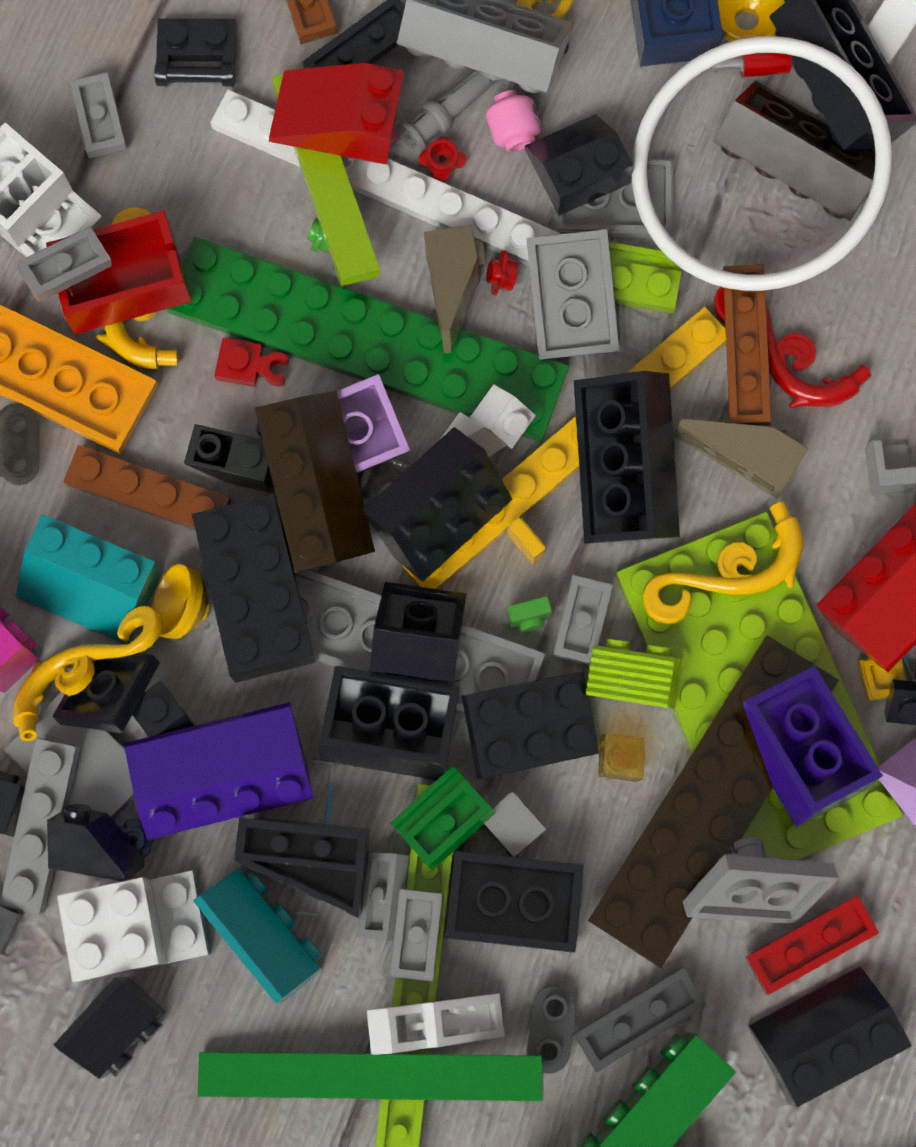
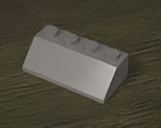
[397,0,574,93]

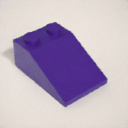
[743,666,883,827]

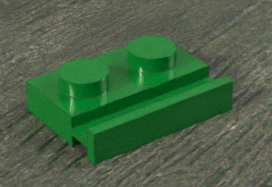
[391,766,496,871]

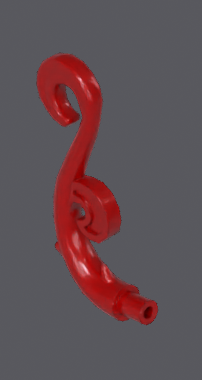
[713,287,872,408]

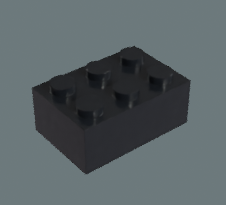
[362,427,513,582]
[446,851,584,953]

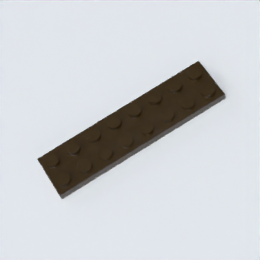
[587,635,839,968]

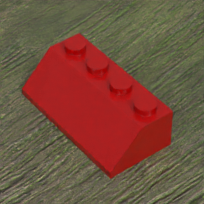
[816,503,916,672]

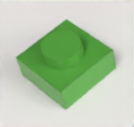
[506,596,552,632]

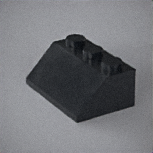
[319,666,460,780]
[747,966,912,1107]

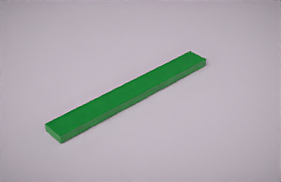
[197,1052,544,1101]

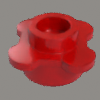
[419,137,466,182]
[486,250,518,296]

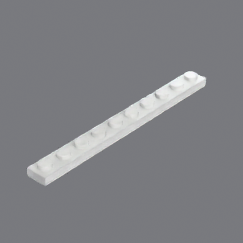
[210,89,561,267]

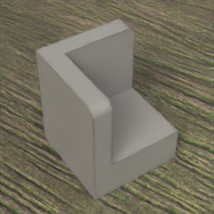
[865,439,916,496]
[483,792,546,857]

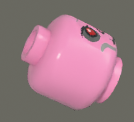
[485,90,542,153]

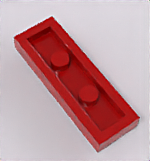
[745,895,879,995]

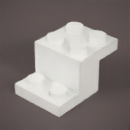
[0,123,105,257]
[57,870,210,983]

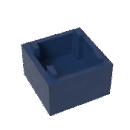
[630,0,723,67]

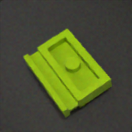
[609,242,681,314]

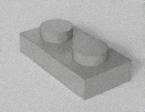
[70,72,127,159]
[17,227,111,303]
[553,575,613,665]
[358,852,409,941]
[389,889,442,981]

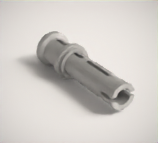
[397,69,498,154]

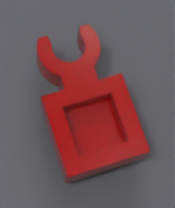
[214,338,289,387]

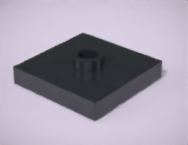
[52,653,160,733]

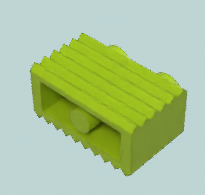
[586,638,682,708]

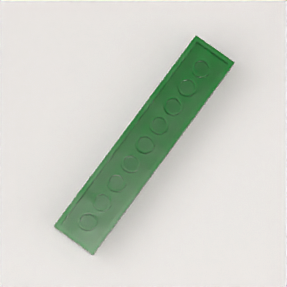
[166,237,569,443]

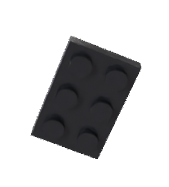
[461,671,600,779]

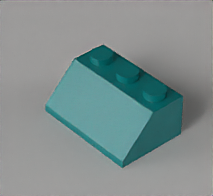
[15,514,163,644]
[193,869,323,1004]

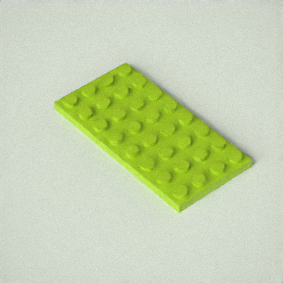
[615,512,903,860]

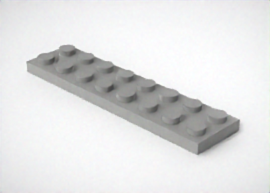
[205,566,545,715]

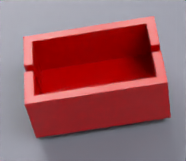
[46,210,192,334]

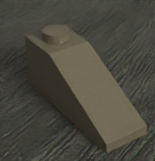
[424,225,485,354]
[673,418,809,498]

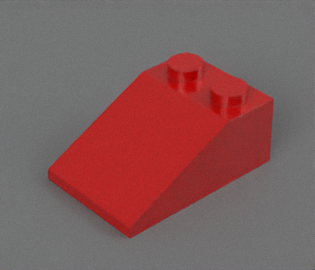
[269,63,404,165]

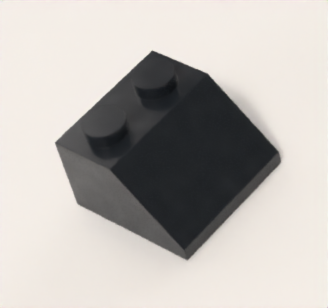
[524,114,633,216]
[370,582,467,682]
[53,977,166,1079]

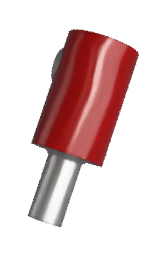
[714,53,791,78]

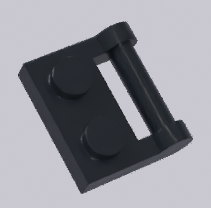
[154,18,237,87]

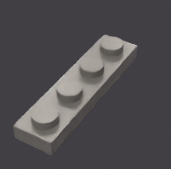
[0,738,81,914]

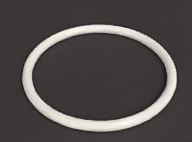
[631,36,892,291]

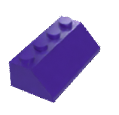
[124,702,313,840]

